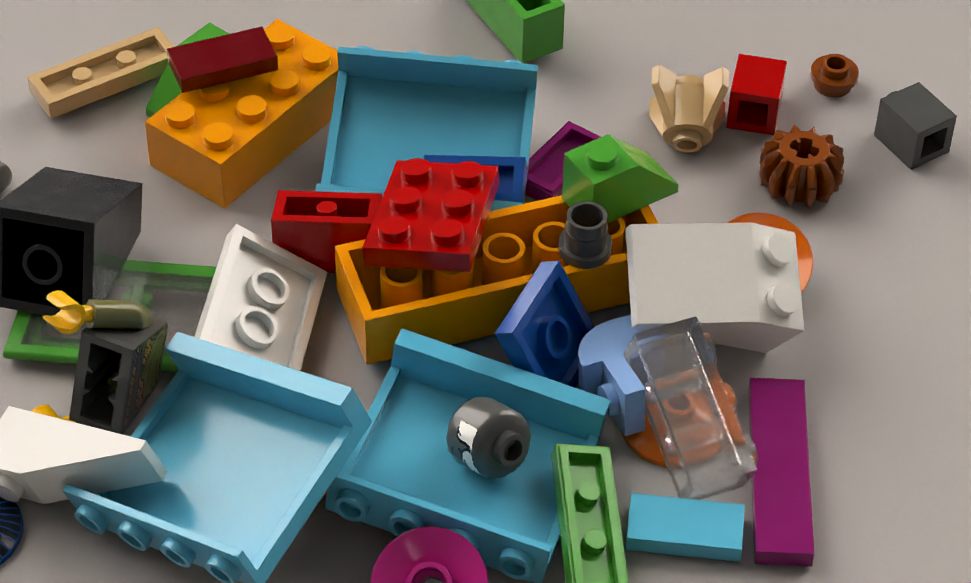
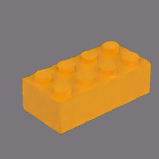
[145,19,339,209]

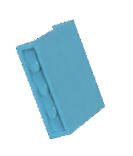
[315,46,538,211]
[325,328,611,583]
[62,332,372,583]

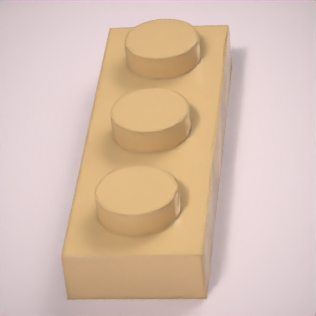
[27,27,174,119]

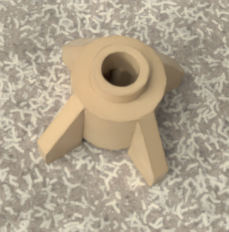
[649,64,729,152]

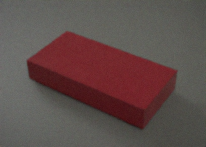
[167,26,278,93]

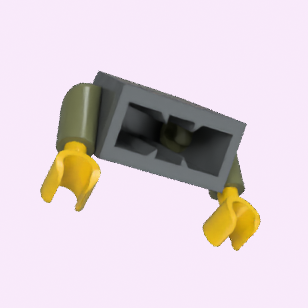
[31,290,168,434]

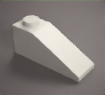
[0,406,168,504]

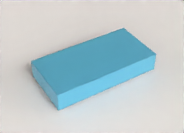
[625,493,745,562]

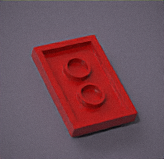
[362,158,499,272]

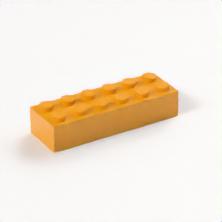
[335,195,659,365]

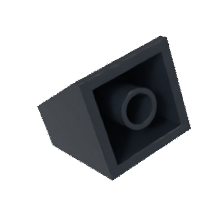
[0,167,143,323]

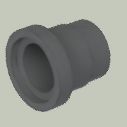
[558,201,612,269]

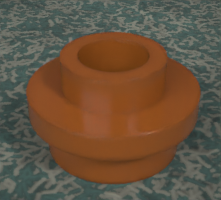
[810,54,859,98]

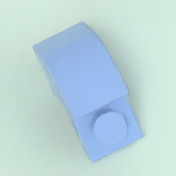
[578,315,664,436]

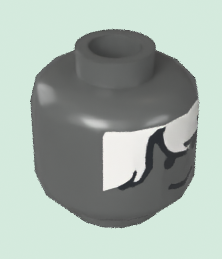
[446,397,531,479]

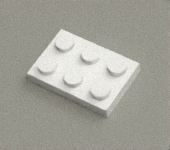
[194,224,328,371]

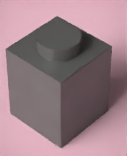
[874,82,957,170]

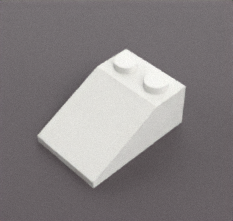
[625,223,805,353]

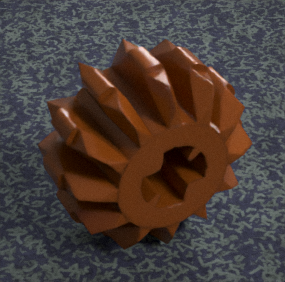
[759,125,844,209]

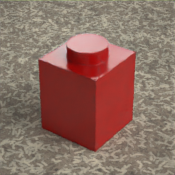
[726,54,787,135]

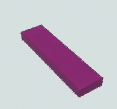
[748,377,814,566]

